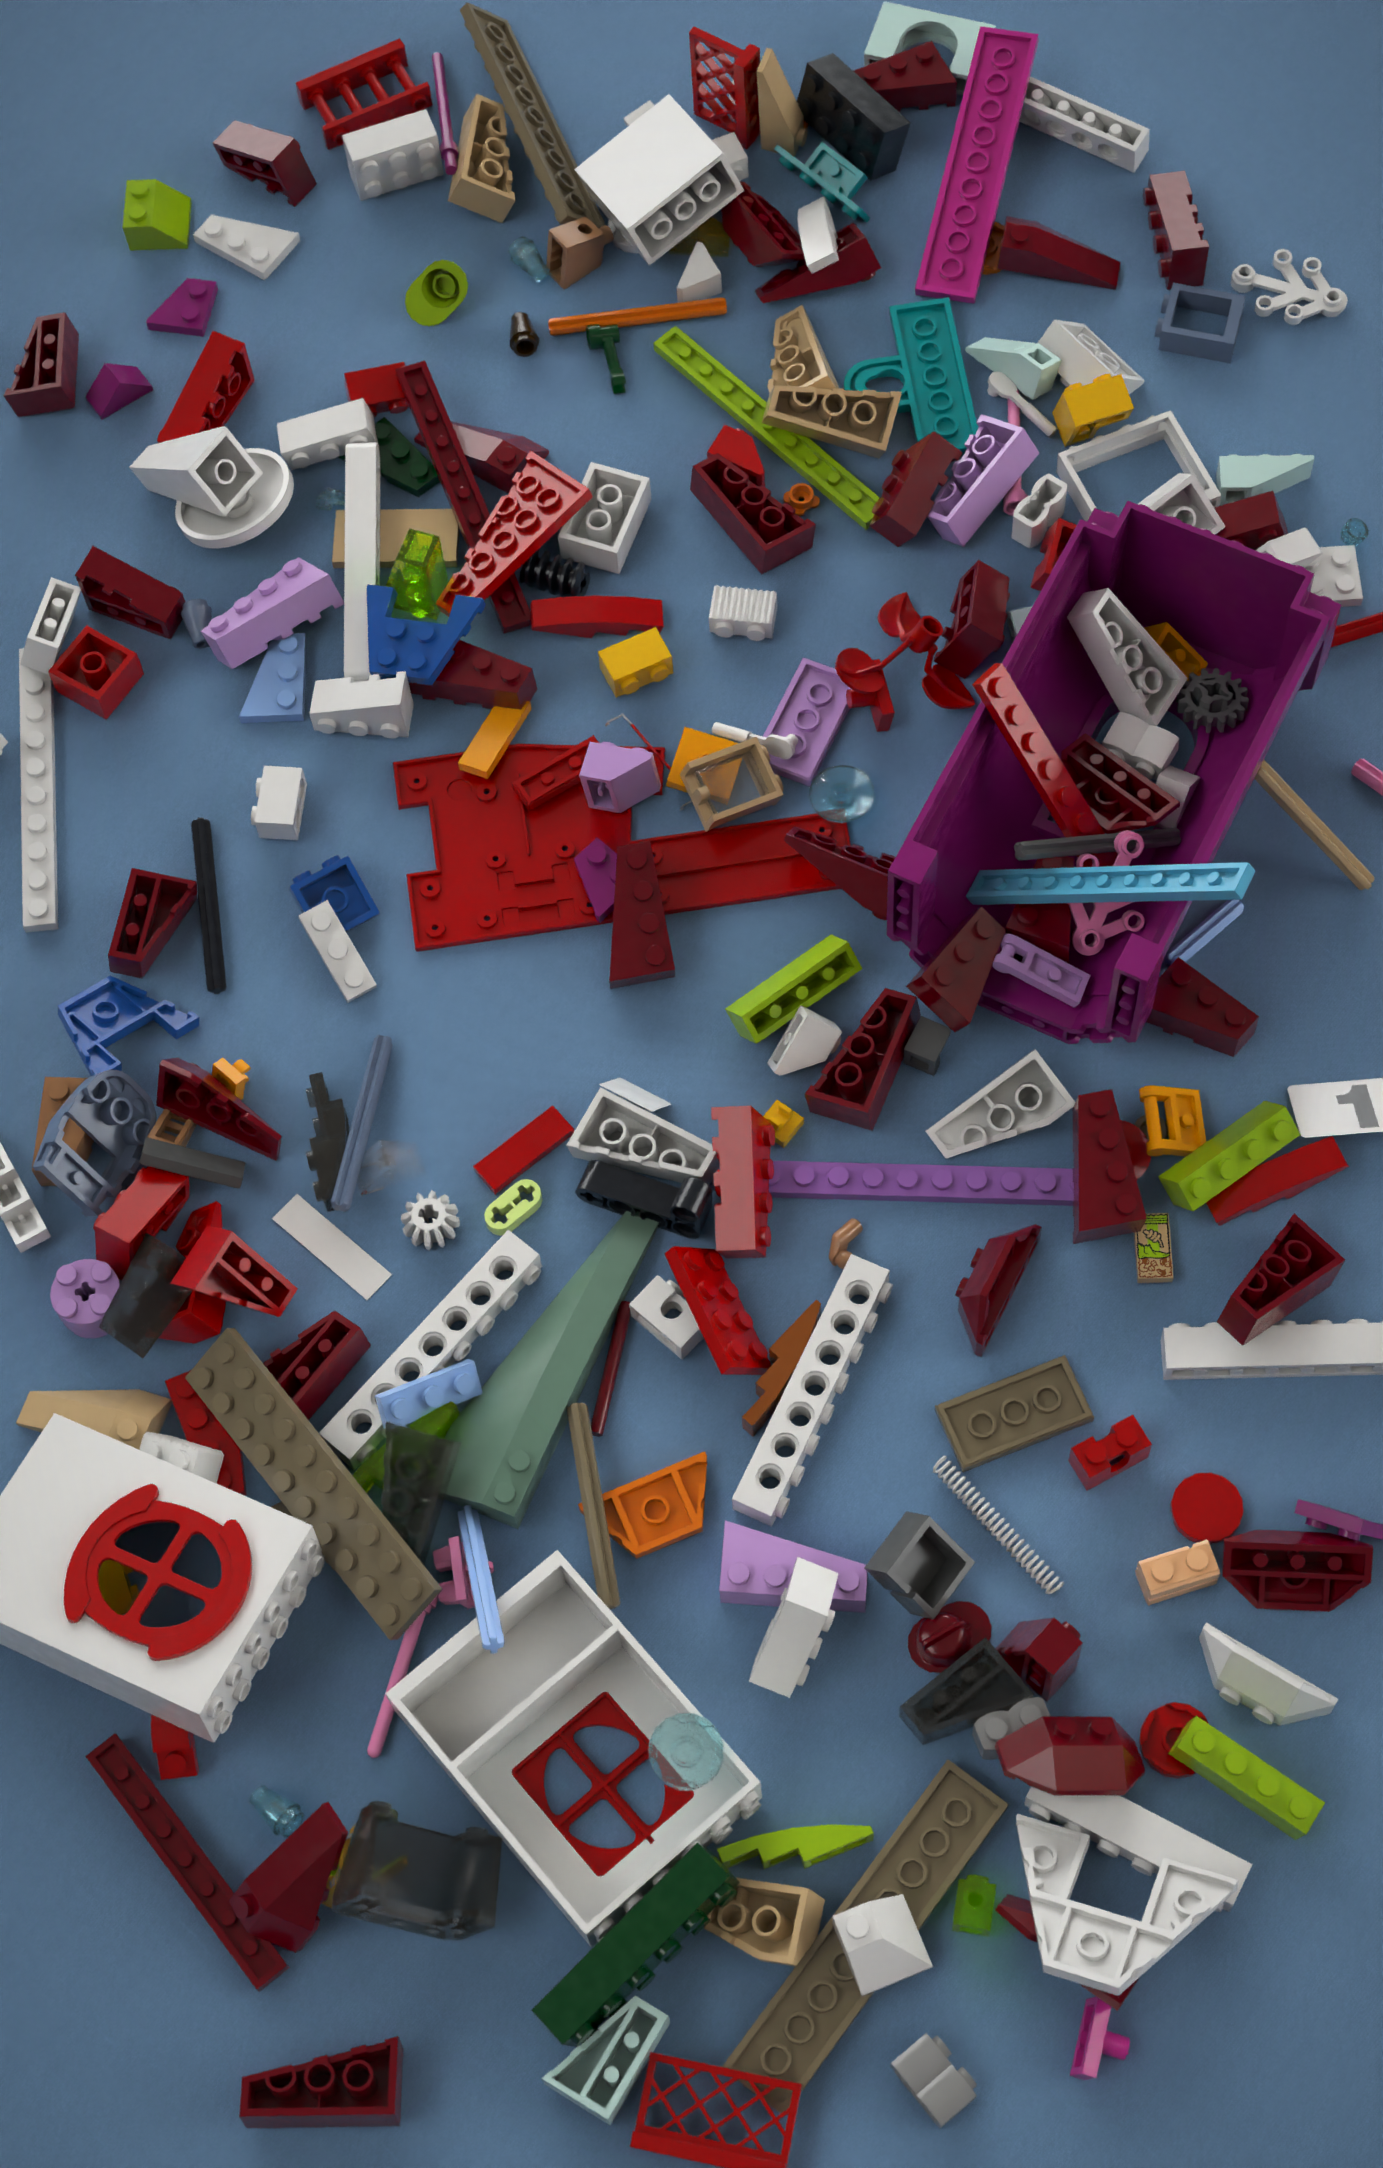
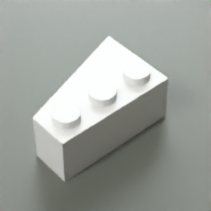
[309,671,414,739]

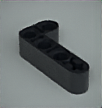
[575,1160,712,1239]

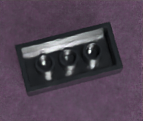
[797,53,911,181]

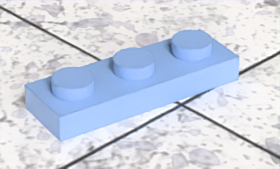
[375,1359,483,1431]

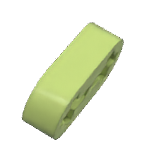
[484,1179,543,1236]

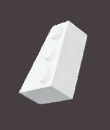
[749,1557,839,1698]

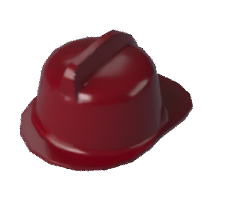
[908,1601,992,1673]

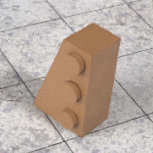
[32,1077,94,1186]

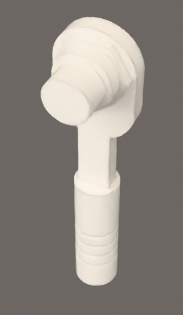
[987,372,1058,438]
[712,722,798,759]

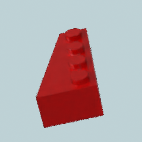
[157,331,255,443]

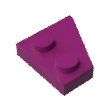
[146,278,218,337]
[574,838,617,923]
[1294,1499,1383,1541]

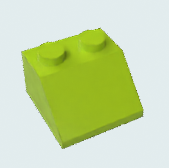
[122,179,192,250]

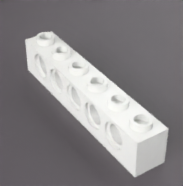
[1019,76,1150,173]

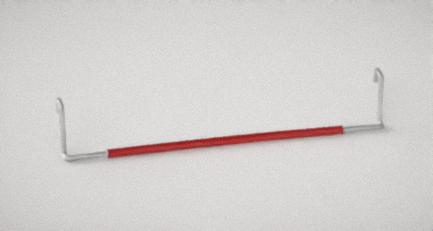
[605,713,692,811]

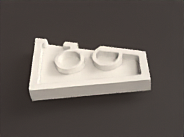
[193,215,301,281]

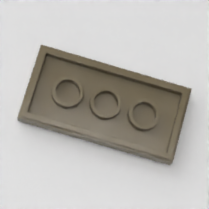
[935,1355,1094,1472]

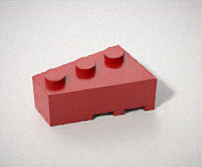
[93,1166,190,1285]
[170,1225,298,1317]

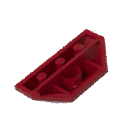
[721,182,805,267]
[1061,733,1180,834]
[955,1224,1042,1357]
[1222,1529,1373,1612]
[995,1716,1146,1796]

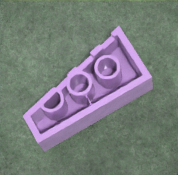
[927,414,1039,547]
[201,557,344,669]
[719,1521,868,1613]

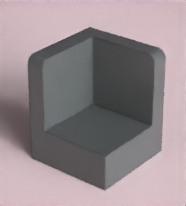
[903,1016,951,1076]

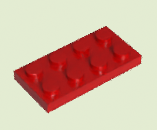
[664,1246,772,1375]

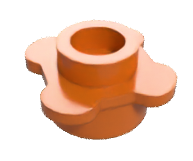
[783,483,820,516]

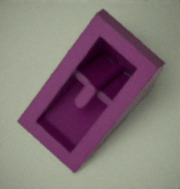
[85,363,153,420]

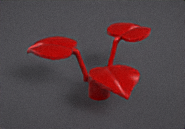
[835,592,976,709]

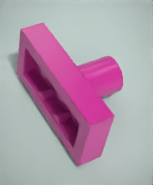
[1070,1997,1130,2080]

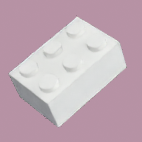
[342,109,444,201]
[558,462,652,574]

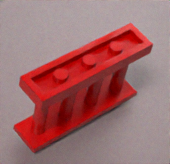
[295,38,433,150]

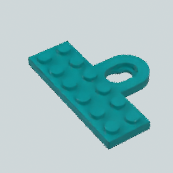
[844,297,978,456]

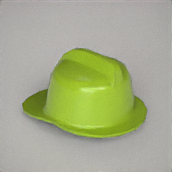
[405,260,468,326]

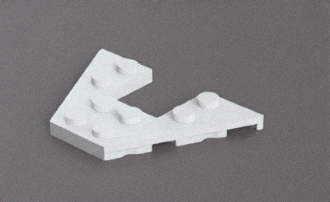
[1016,1814,1238,1996]

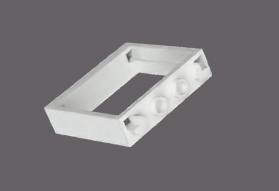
[1056,410,1222,521]

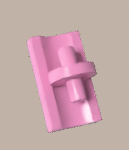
[433,1536,494,1609]

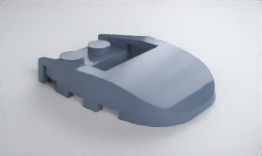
[32,1070,156,1217]

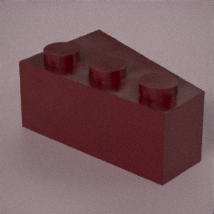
[853,41,957,112]
[869,431,963,547]
[1214,491,1288,550]

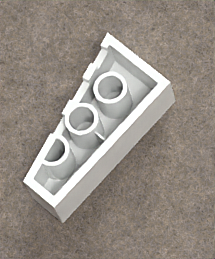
[566,1087,720,1185]

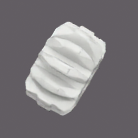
[401,1190,460,1251]

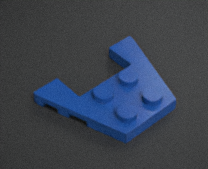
[366,584,486,685]
[58,976,200,1076]

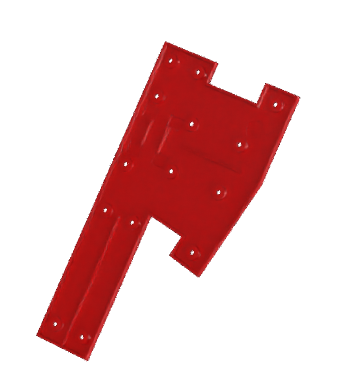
[393,744,851,952]

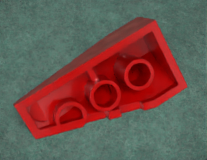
[141,1201,226,1344]

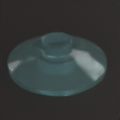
[809,765,874,823]

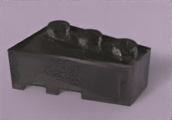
[99,1233,192,1358]
[899,1637,1034,1745]

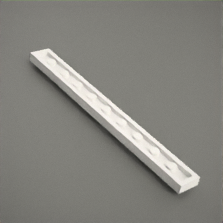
[19,648,58,933]

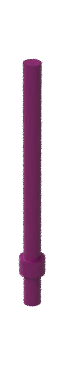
[432,53,458,175]

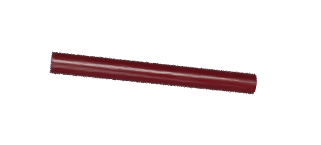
[591,1301,631,1437]

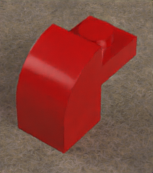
[151,1714,199,1780]

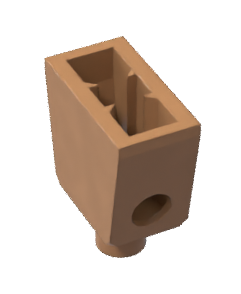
[546,217,614,289]

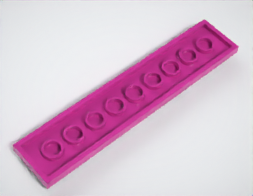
[915,26,1039,304]

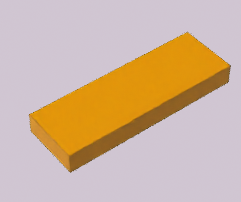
[458,701,532,779]

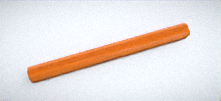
[548,297,727,336]

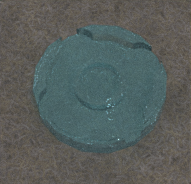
[649,1713,724,1790]

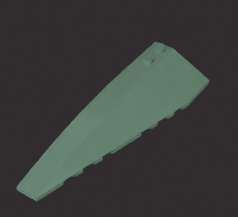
[421,1211,659,1529]

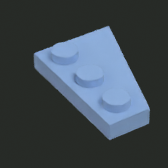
[239,633,307,723]

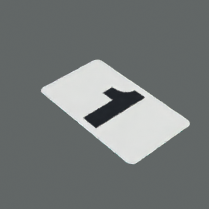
[1287,1078,1383,1138]

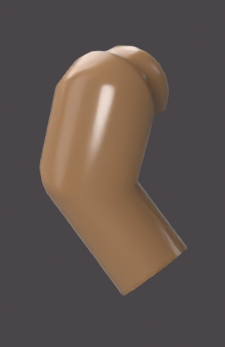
[829,1218,863,1269]

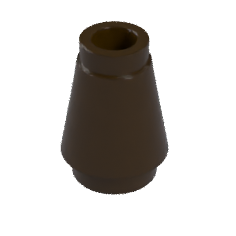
[509,312,539,357]

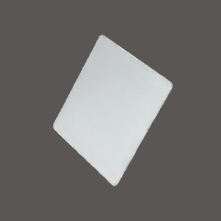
[599,1078,671,1112]

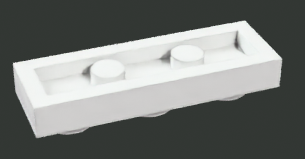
[298,900,377,1003]

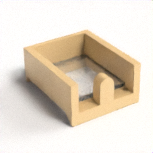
[680,737,784,832]

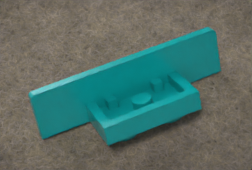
[774,142,870,223]

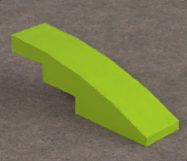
[717,1825,874,1869]

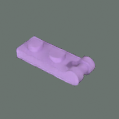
[992,934,1091,1008]

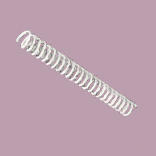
[933,1456,1064,1594]

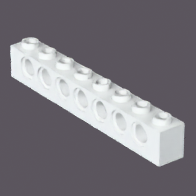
[319,1230,542,1470]
[732,1254,893,1527]

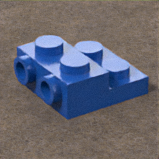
[289,855,380,932]

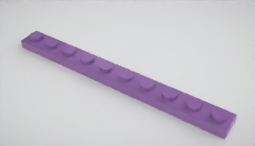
[769,1161,1074,1206]

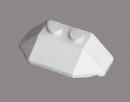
[1199,1622,1338,1726]

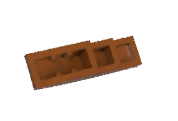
[742,1300,821,1437]

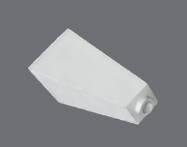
[129,426,263,517]

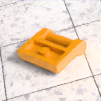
[1139,1085,1206,1156]

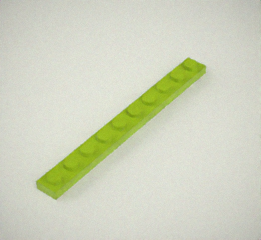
[653,325,880,530]

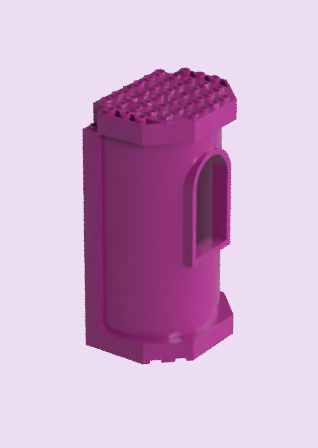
[886,501,1341,1044]

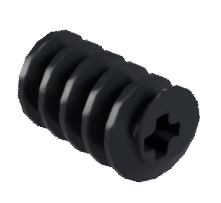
[519,549,590,597]

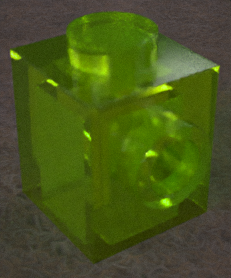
[951,1874,997,1937]

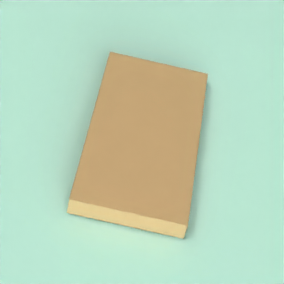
[332,509,459,568]

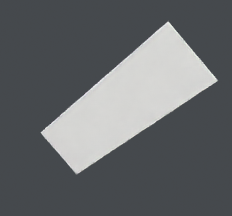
[272,1194,392,1300]

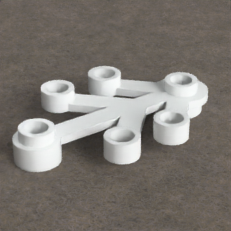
[1231,249,1347,325]

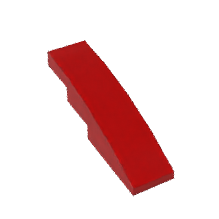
[530,596,664,638]
[1206,1136,1349,1226]

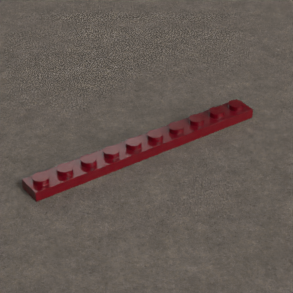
[396,360,531,634]

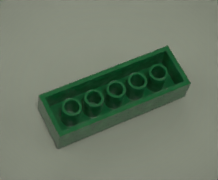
[532,1842,740,2047]

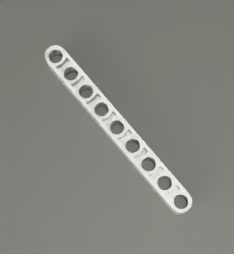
[344,442,380,682]

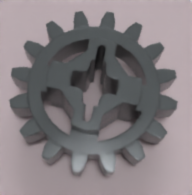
[1176,668,1249,733]

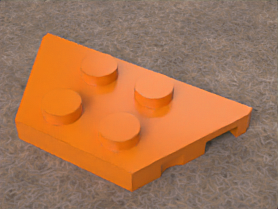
[578,1451,708,1559]

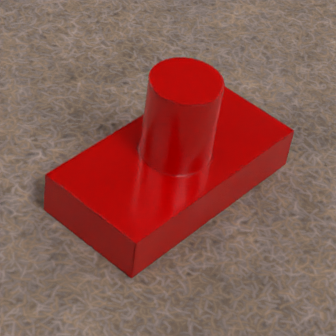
[846,659,895,732]

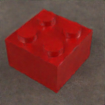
[48,625,144,720]

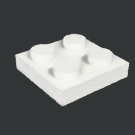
[1305,545,1363,607]

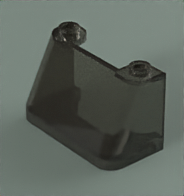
[332,1801,502,1941]

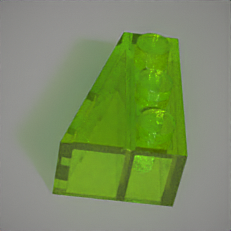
[386,528,448,620]

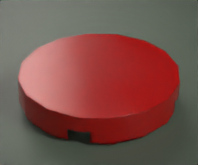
[1170,1473,1244,1545]
[1139,1702,1209,1779]

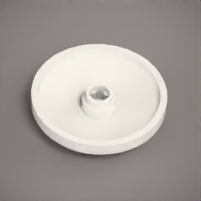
[175,448,294,549]

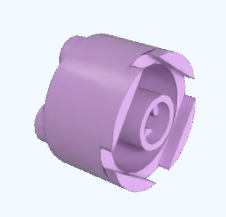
[50,1259,128,1339]

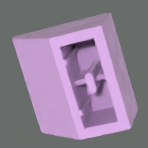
[579,742,661,813]

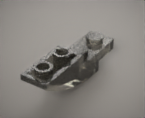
[306,1072,350,1212]

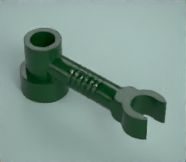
[586,324,626,394]

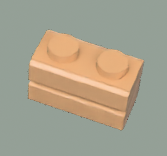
[1135,1540,1220,1605]

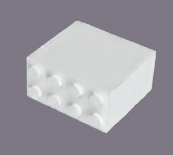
[574,94,744,266]

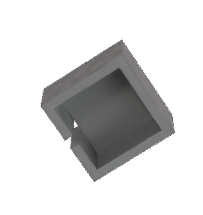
[864,1511,975,1620]

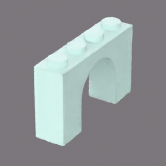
[864,1,996,95]

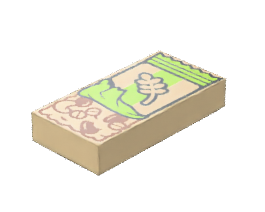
[1134,1213,1174,1283]

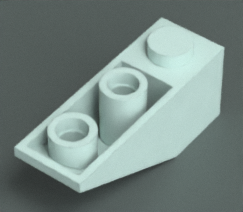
[965,337,1061,400]
[1216,454,1314,506]

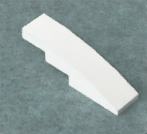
[798,196,839,274]
[0,1142,51,1253]

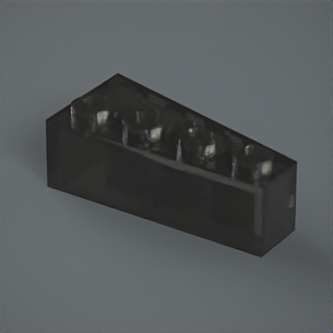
[381,1422,461,1566]

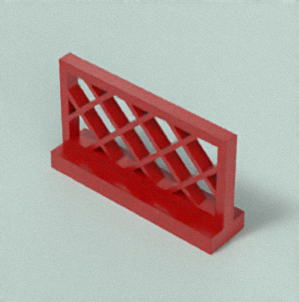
[689,26,760,150]
[630,2052,803,2168]

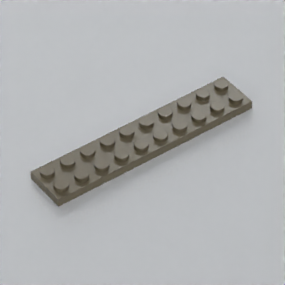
[460,2,606,228]
[185,1328,442,1640]
[722,1760,1009,2114]

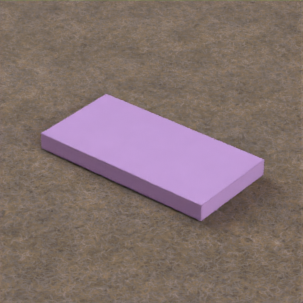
[763,657,851,787]

